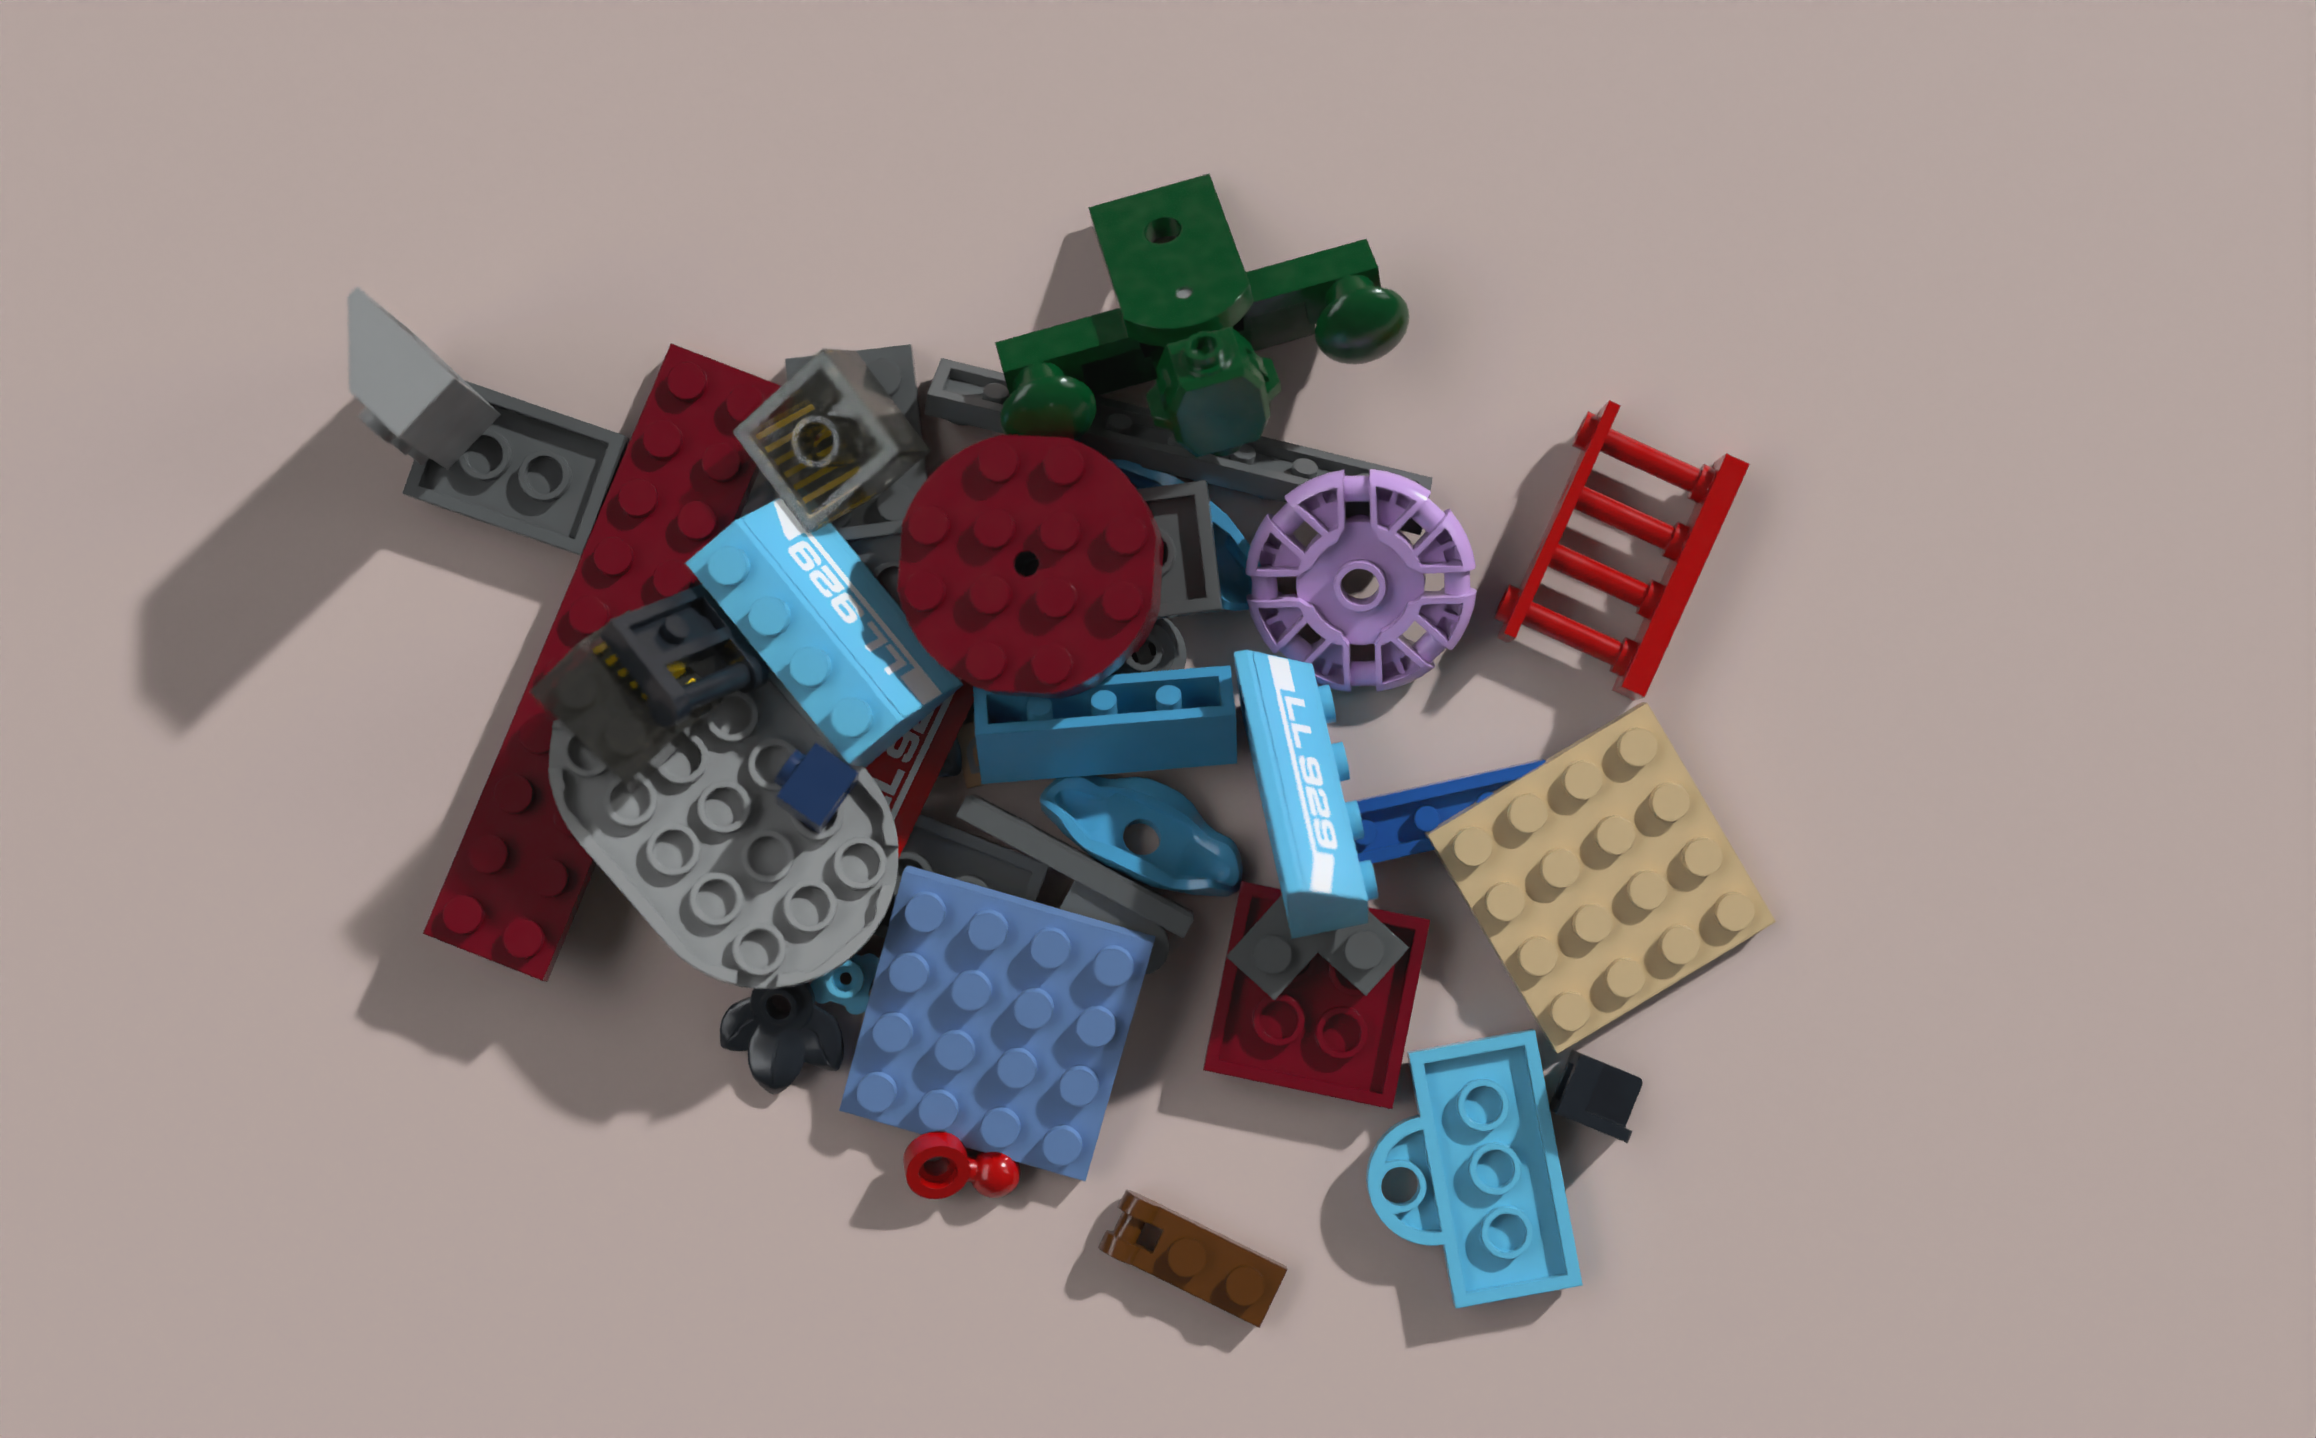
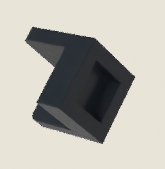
[1549,1050,1643,1143]

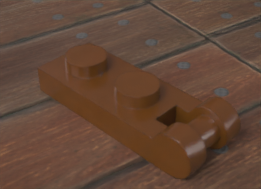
[1098,1189,1288,1328]

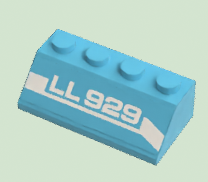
[686,488,964,767]
[1234,650,1378,939]

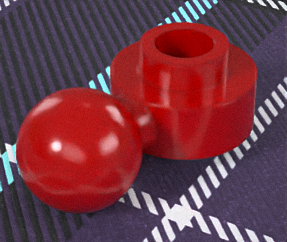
[903,1131,1021,1199]

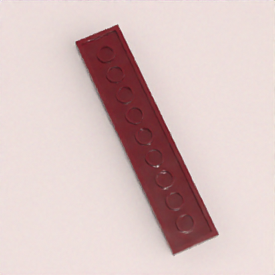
[423,343,789,982]

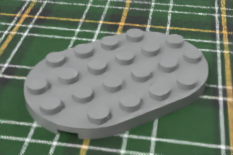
[548,649,898,989]

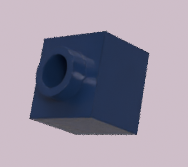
[773,742,859,834]

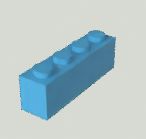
[973,665,1237,784]

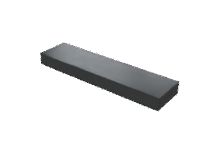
[956,794,1194,939]

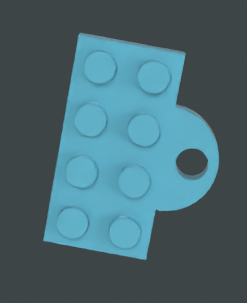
[1366,1029,1583,1309]

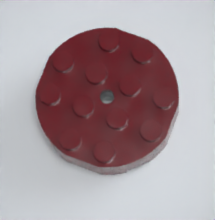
[897,435,1164,699]

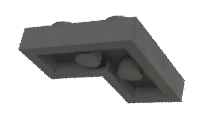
[1226,895,1409,1000]

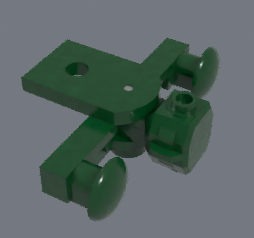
[995,173,1409,457]

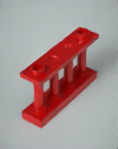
[1493,400,1750,701]

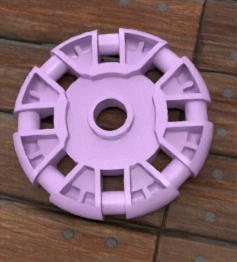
[1245,469,1477,692]

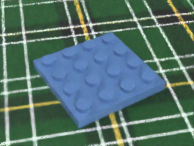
[839,865,1156,1181]

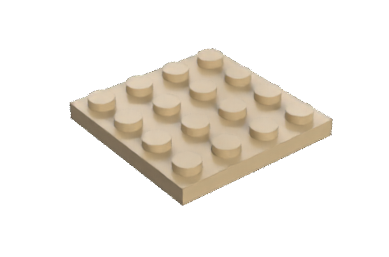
[1424,702,1776,1054]

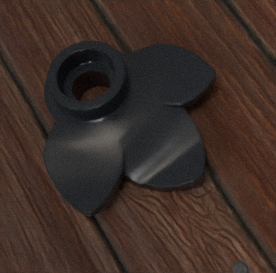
[720,983,844,1095]

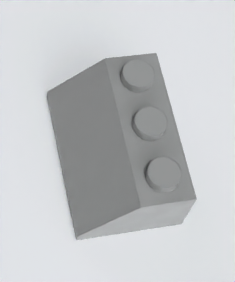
[348,287,501,470]

